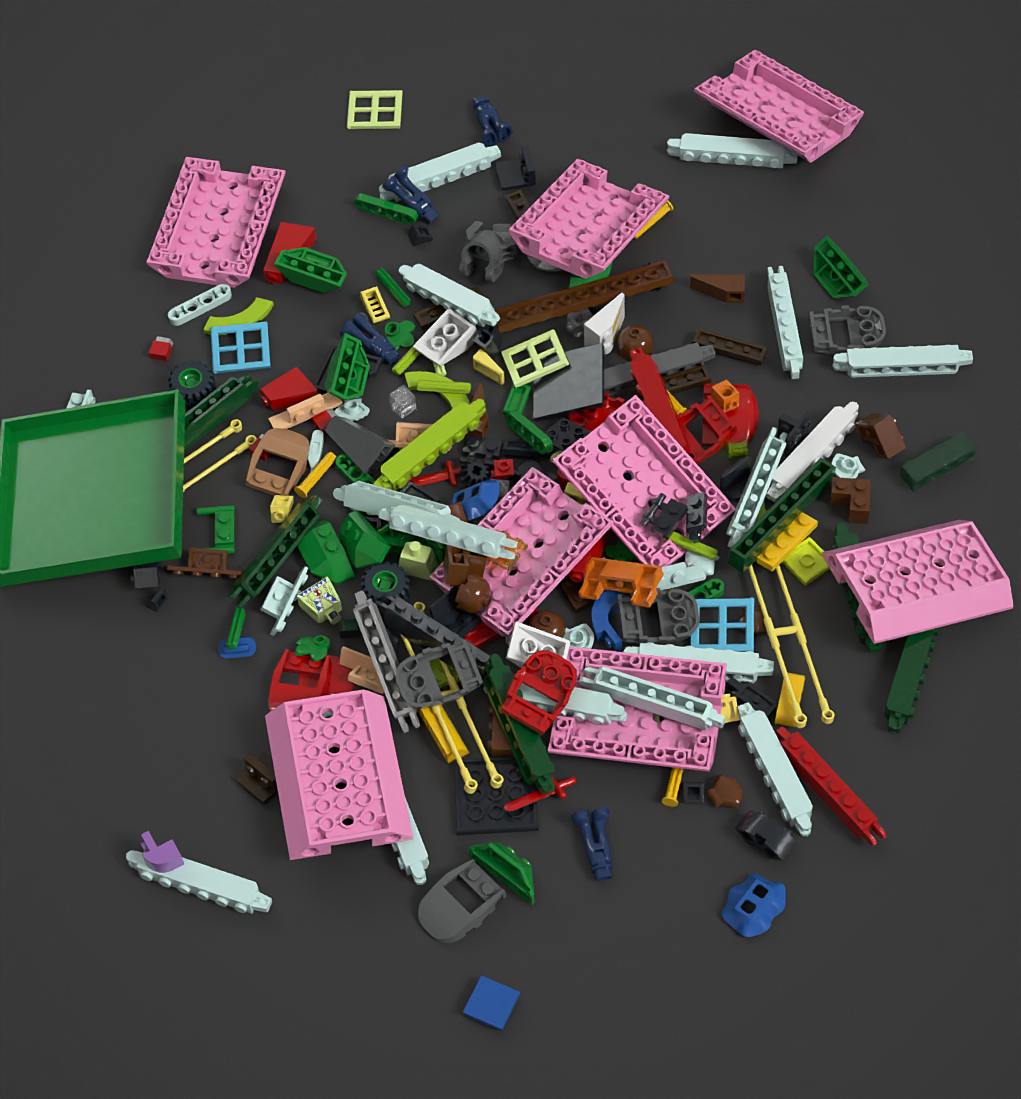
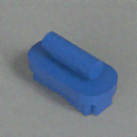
[218,637,256,659]

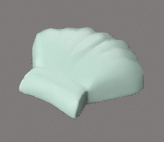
[334,399,369,421]
[832,453,865,479]
[685,550,719,576]
[564,624,594,649]

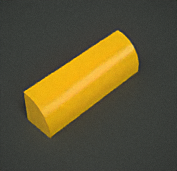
[416,705,469,764]

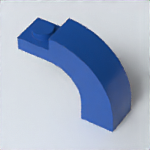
[592,590,626,652]

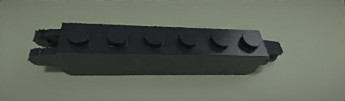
[375,593,490,681]

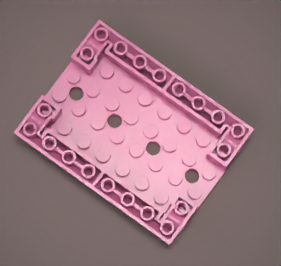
[694,50,864,163]
[147,157,286,288]
[509,159,669,279]
[553,395,736,567]
[429,467,614,637]
[822,520,1013,644]
[548,646,727,772]
[265,690,413,860]

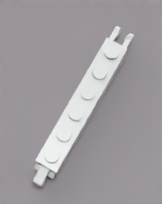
[766,401,859,503]

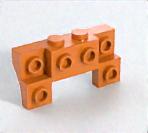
[579,557,664,607]

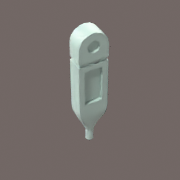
[308,430,324,473]

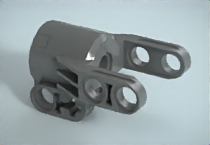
[459,221,521,283]

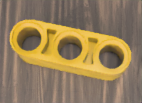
[775,672,805,728]

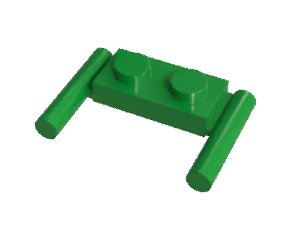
[197,505,235,554]

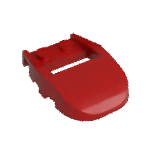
[568,392,625,448]
[677,395,738,465]
[269,649,332,713]
[501,650,577,736]

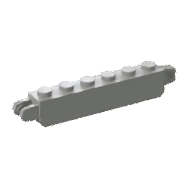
[353,591,420,733]

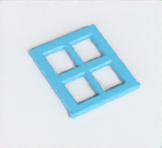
[211,322,271,374]
[691,597,754,652]

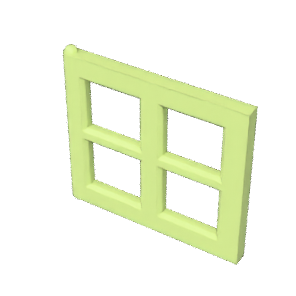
[347,90,403,129]
[501,329,569,388]

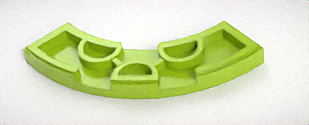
[203,297,274,335]
[405,371,470,409]

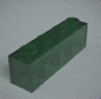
[900,432,977,492]

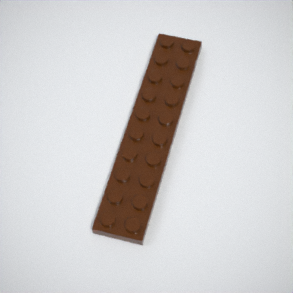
[495,260,674,333]

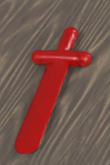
[400,461,461,490]
[504,776,577,812]

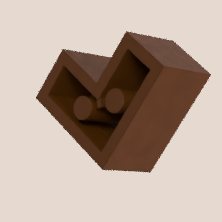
[855,413,906,459]
[830,477,871,524]
[443,545,487,587]

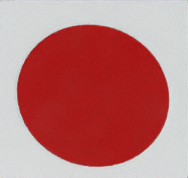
[299,655,355,695]

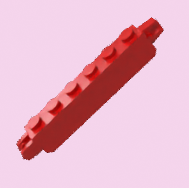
[630,347,691,455]
[776,726,887,846]

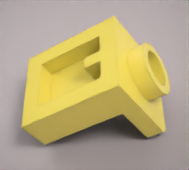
[270,495,294,523]
[721,694,740,723]

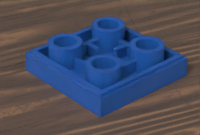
[463,975,520,1032]

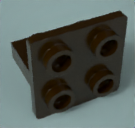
[236,752,278,803]

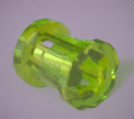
[727,440,748,458]

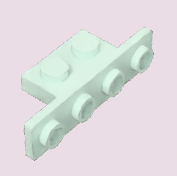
[630,562,706,596]
[260,566,308,636]

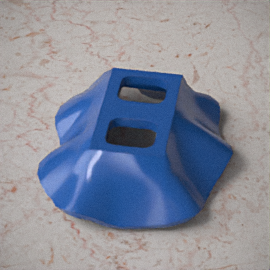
[450,479,500,522]
[721,873,786,937]

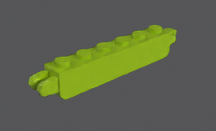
[373,399,486,491]

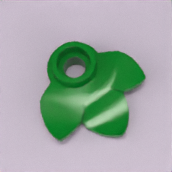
[384,321,416,352]
[605,540,637,562]
[295,635,330,662]

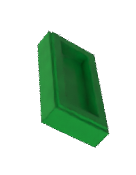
[503,382,531,415]

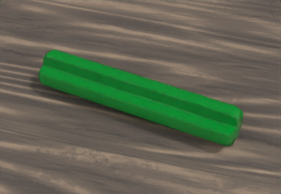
[376,268,411,307]
[226,608,246,650]

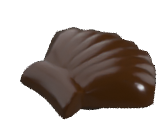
[737,605,773,634]
[706,774,743,808]

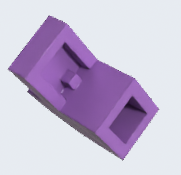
[141,831,184,873]

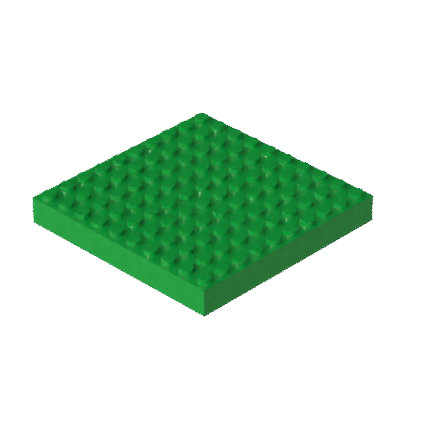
[0,389,185,587]

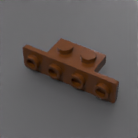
[167,548,244,578]

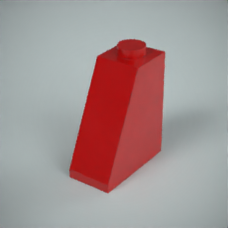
[260,367,318,411]

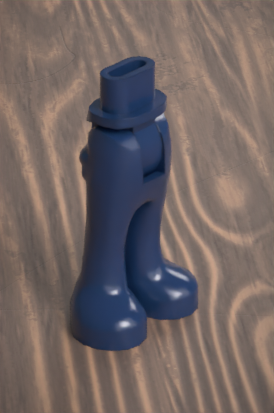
[473,96,513,146]
[382,165,439,224]
[340,312,400,364]
[571,807,613,881]

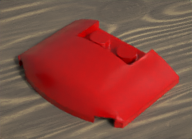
[702,383,759,447]

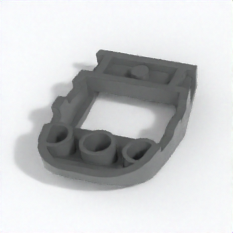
[809,305,886,355]
[617,588,699,645]
[396,639,483,709]
[418,859,506,944]

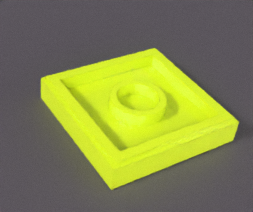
[782,537,830,586]

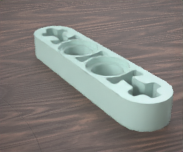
[168,284,232,326]

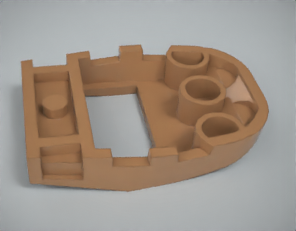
[245,428,310,496]

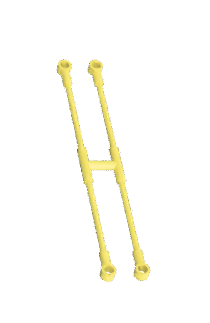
[183,419,257,492]
[748,565,834,728]
[401,602,504,794]

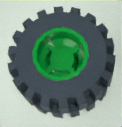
[168,360,216,410]
[361,562,410,603]

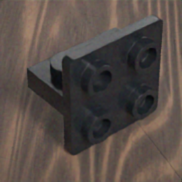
[777,411,811,458]

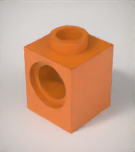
[711,380,740,412]

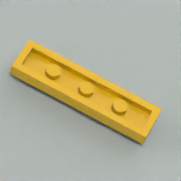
[757,512,818,572]

